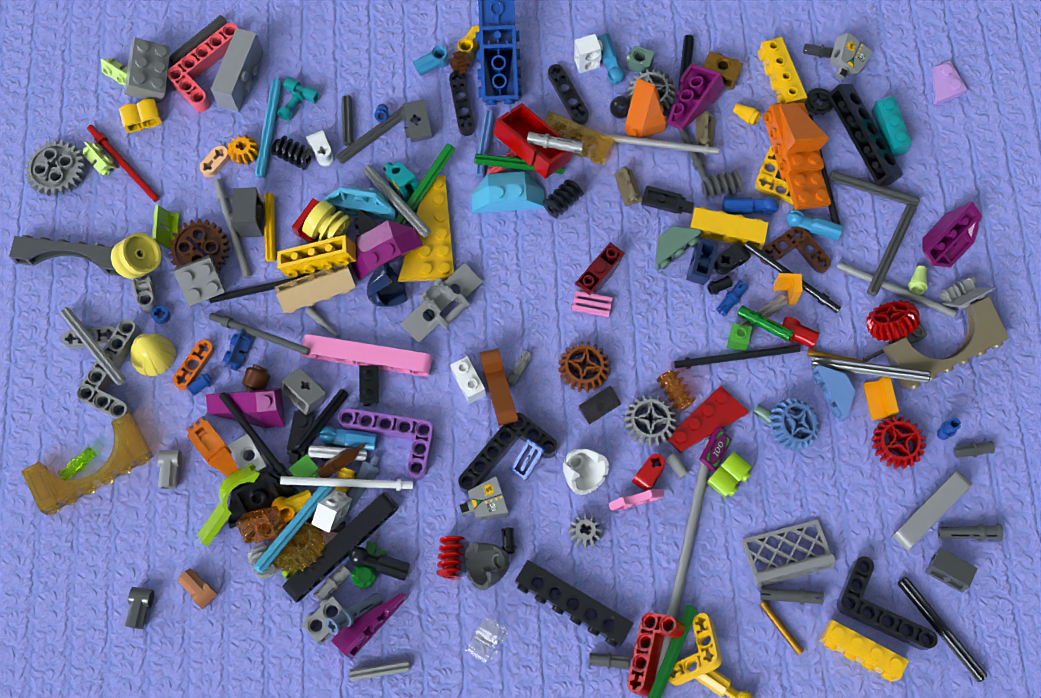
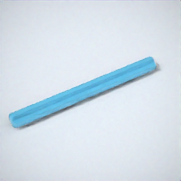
[255,79,282,178]
[254,486,335,573]

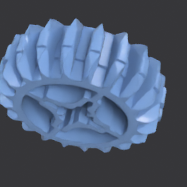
[768,397,820,451]

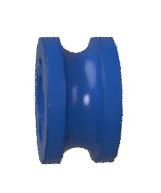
[151,305,170,324]

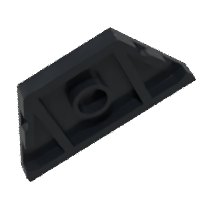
[228,471,300,529]

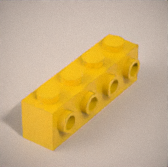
[758,37,807,104]
[277,235,356,277]
[819,620,909,682]

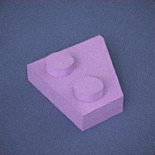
[932,61,968,105]

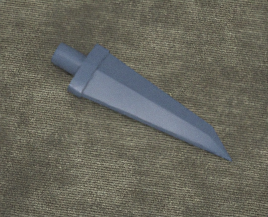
[347,455,380,514]

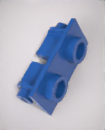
[222,330,252,371]

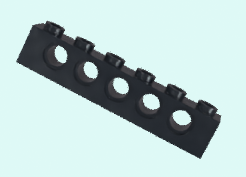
[827,84,904,186]
[515,560,634,647]

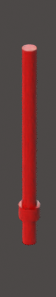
[87,125,160,202]

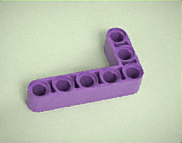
[338,408,434,480]

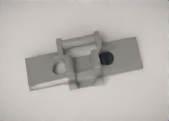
[400,263,482,343]

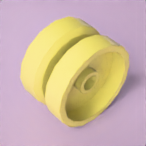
[111,233,161,279]

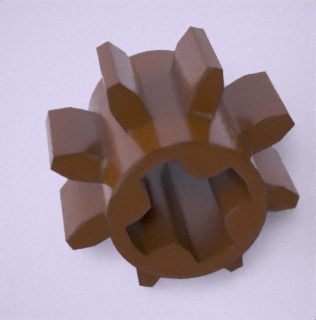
[449,51,471,74]

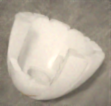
[563,449,609,495]

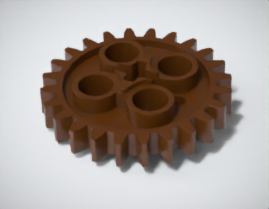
[168,219,230,271]

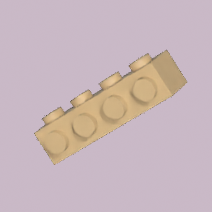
[275,265,356,313]

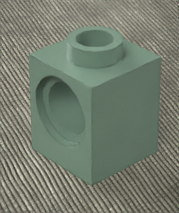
[626,46,655,74]

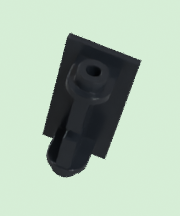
[359,365,379,406]

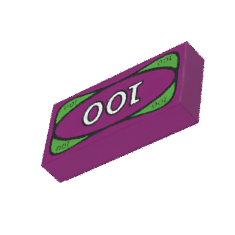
[699,428,732,471]

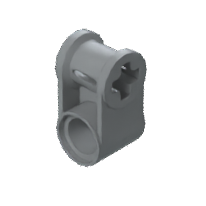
[131,275,159,313]

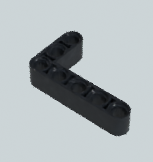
[458,413,557,494]
[837,556,938,650]

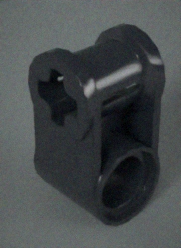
[714,241,751,275]

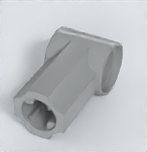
[158,450,182,490]

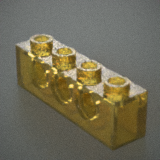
[544,111,615,166]

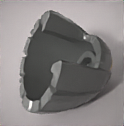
[464,542,510,590]

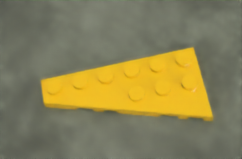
[398,176,454,282]

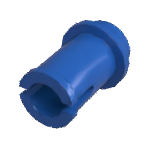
[374,104,389,122]
[187,373,213,396]

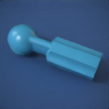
[597,33,625,84]
[786,209,843,242]
[319,426,378,452]

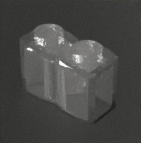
[465,615,509,664]

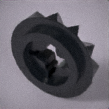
[805,88,833,115]

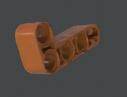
[480,348,518,426]

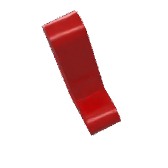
[627,612,685,697]

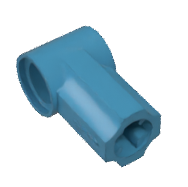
[413,45,449,76]

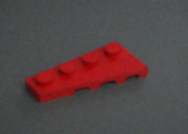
[667,386,749,453]

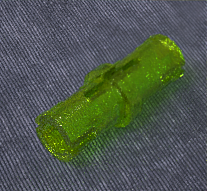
[57,446,97,481]

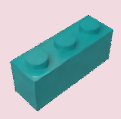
[872,96,912,157]

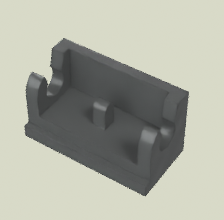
[925,548,978,593]

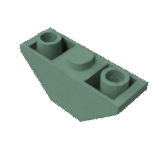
[654,227,701,271]

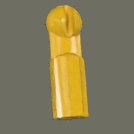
[695,670,753,698]

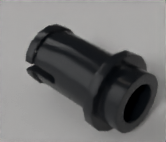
[707,276,733,295]
[501,527,517,554]

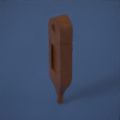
[317,443,365,478]

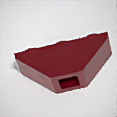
[575,242,625,295]

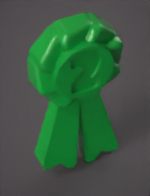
[351,541,387,589]

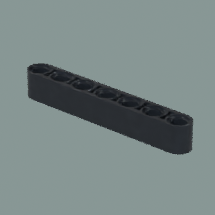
[282,492,399,603]

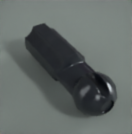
[349,546,410,581]

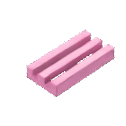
[572,291,612,317]

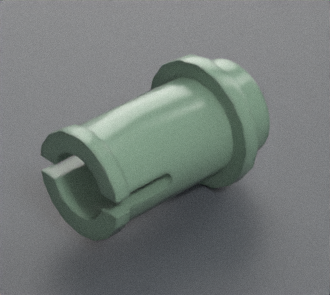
[752,403,772,426]

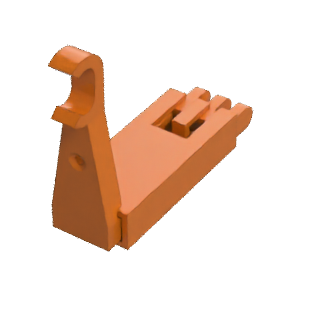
[186,417,239,476]

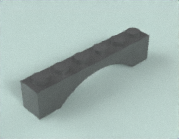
[9,235,121,276]

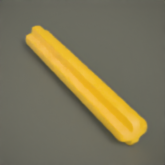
[264,193,276,262]

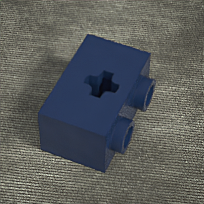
[686,239,719,285]

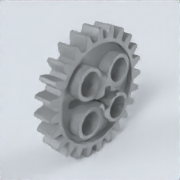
[24,140,86,197]

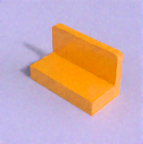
[772,273,803,305]
[863,377,899,420]

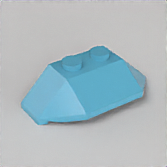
[471,172,545,213]
[323,185,397,221]

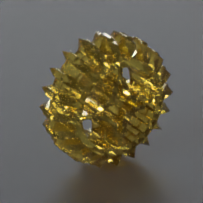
[273,522,325,574]

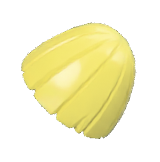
[130,333,176,377]

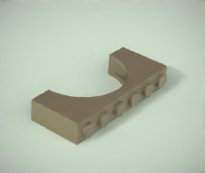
[882,296,1009,390]

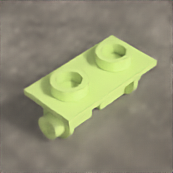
[101,58,127,86]
[82,141,118,176]

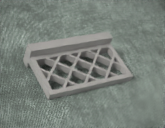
[741,520,836,588]

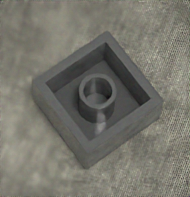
[230,187,263,238]

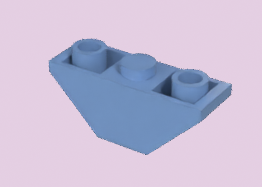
[812,365,855,423]

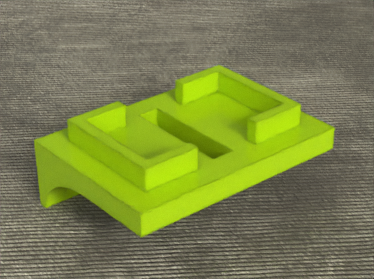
[152,205,180,249]

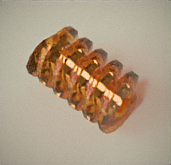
[656,370,696,414]

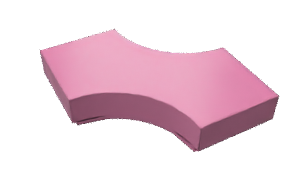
[608,489,665,511]

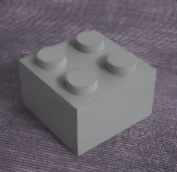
[174,255,225,306]

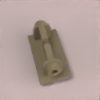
[695,111,715,147]
[614,166,642,206]

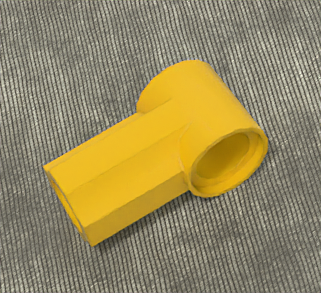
[458,25,480,61]
[272,490,311,522]

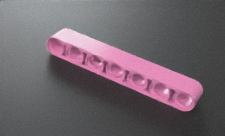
[300,335,433,376]

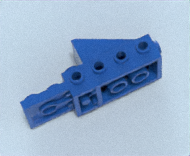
[476,0,522,105]

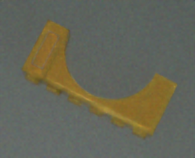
[21,413,154,515]

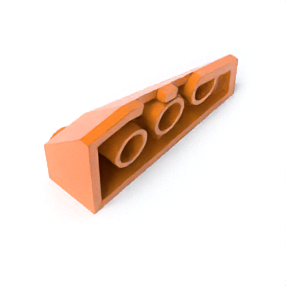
[624,78,667,138]

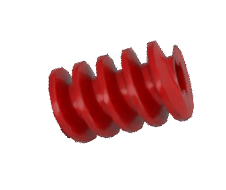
[436,535,465,580]

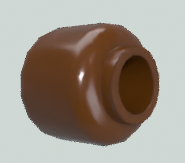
[242,364,270,391]

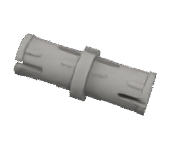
[313,565,351,602]

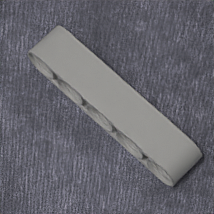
[891,470,973,551]

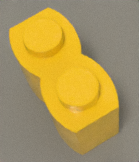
[119,98,162,133]

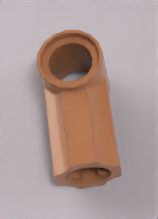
[177,568,218,609]

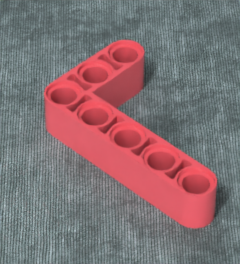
[167,23,238,112]

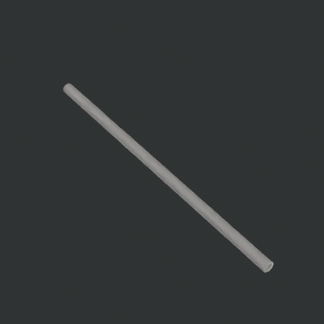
[655,439,709,678]

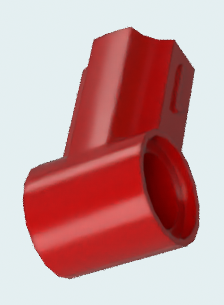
[781,317,819,349]

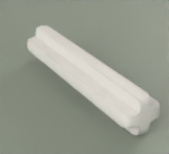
[308,446,367,461]

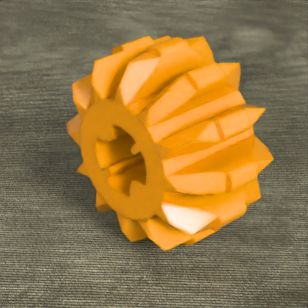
[227,134,259,166]

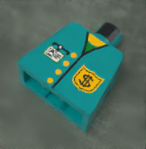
[383,162,418,203]

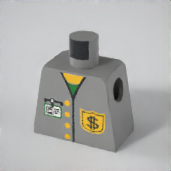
[830,33,873,80]
[459,477,509,521]

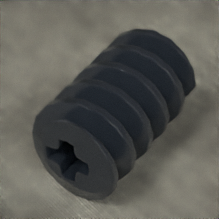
[271,135,312,170]
[543,179,584,219]

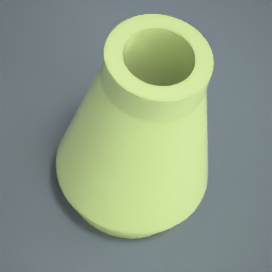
[908,266,927,295]

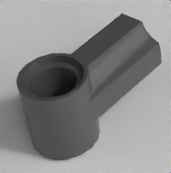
[125,587,154,629]

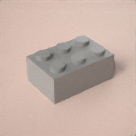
[124,37,171,103]

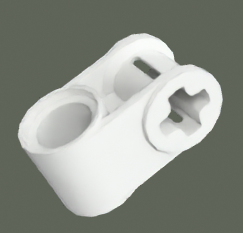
[306,130,334,167]

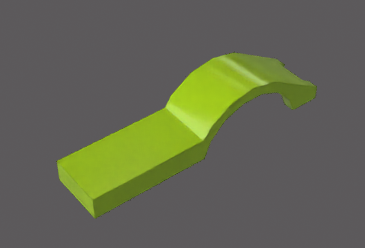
[197,463,260,546]

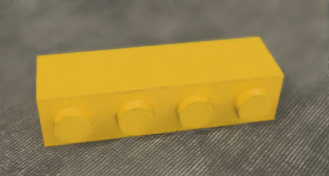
[690,207,768,250]

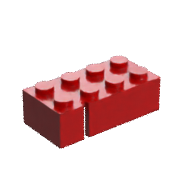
[493,103,573,179]

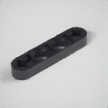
[548,64,589,125]
[449,71,475,136]

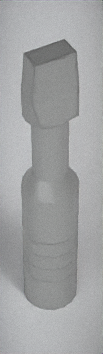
[305,306,339,338]

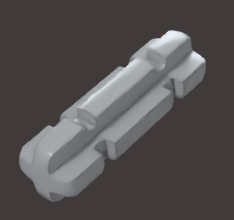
[507,350,532,386]

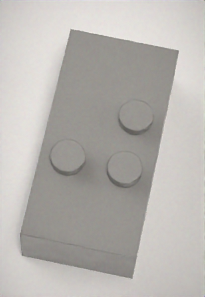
[211,28,263,112]

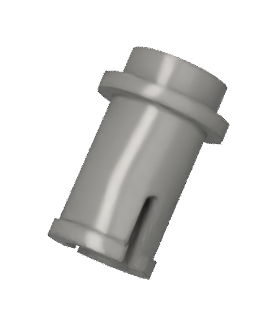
[666,453,690,479]

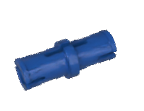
[716,280,749,316]
[937,417,961,440]

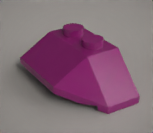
[922,202,982,267]
[350,220,424,280]

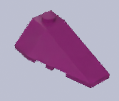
[331,593,407,660]

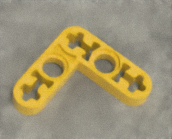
[755,145,793,205]
[668,613,722,686]

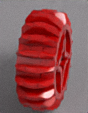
[866,300,920,342]
[871,416,926,469]

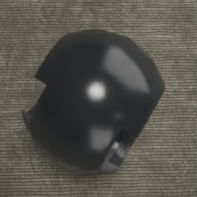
[610,96,631,119]

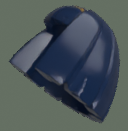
[367,263,408,307]

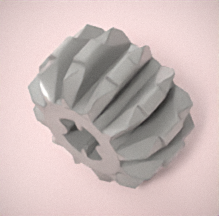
[568,514,603,549]
[247,544,279,580]

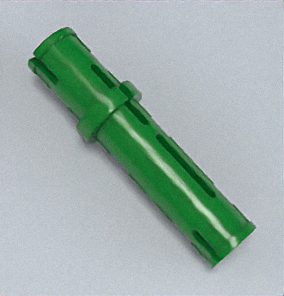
[737,305,794,342]

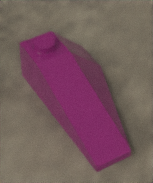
[667,63,725,130]
[206,388,286,428]

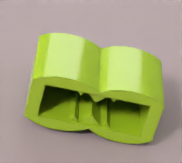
[706,452,752,499]

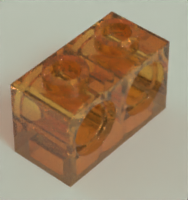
[235,506,287,543]

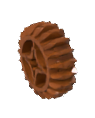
[558,341,610,393]

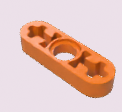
[173,339,214,390]

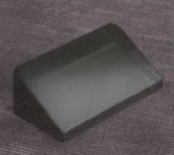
[578,385,621,425]

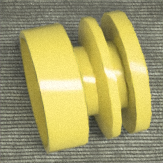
[302,200,352,241]

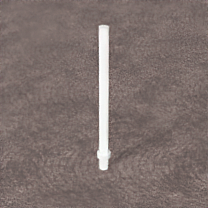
[280,476,413,491]

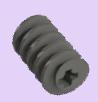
[701,170,742,200]

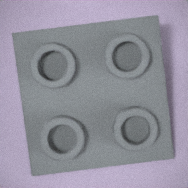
[940,277,993,309]

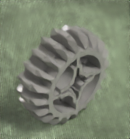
[627,68,676,113]
[624,394,677,447]

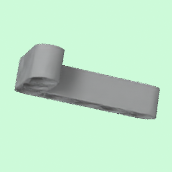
[77,319,141,423]

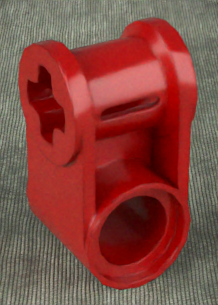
[632,454,665,491]

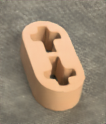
[199,146,230,178]

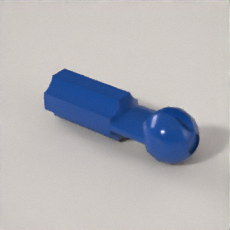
[722,197,779,215]

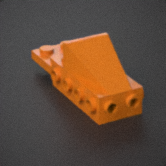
[763,102,831,210]

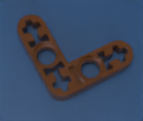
[760,226,831,273]

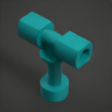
[277,77,320,121]

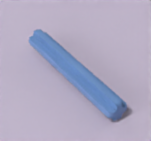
[475,110,494,178]

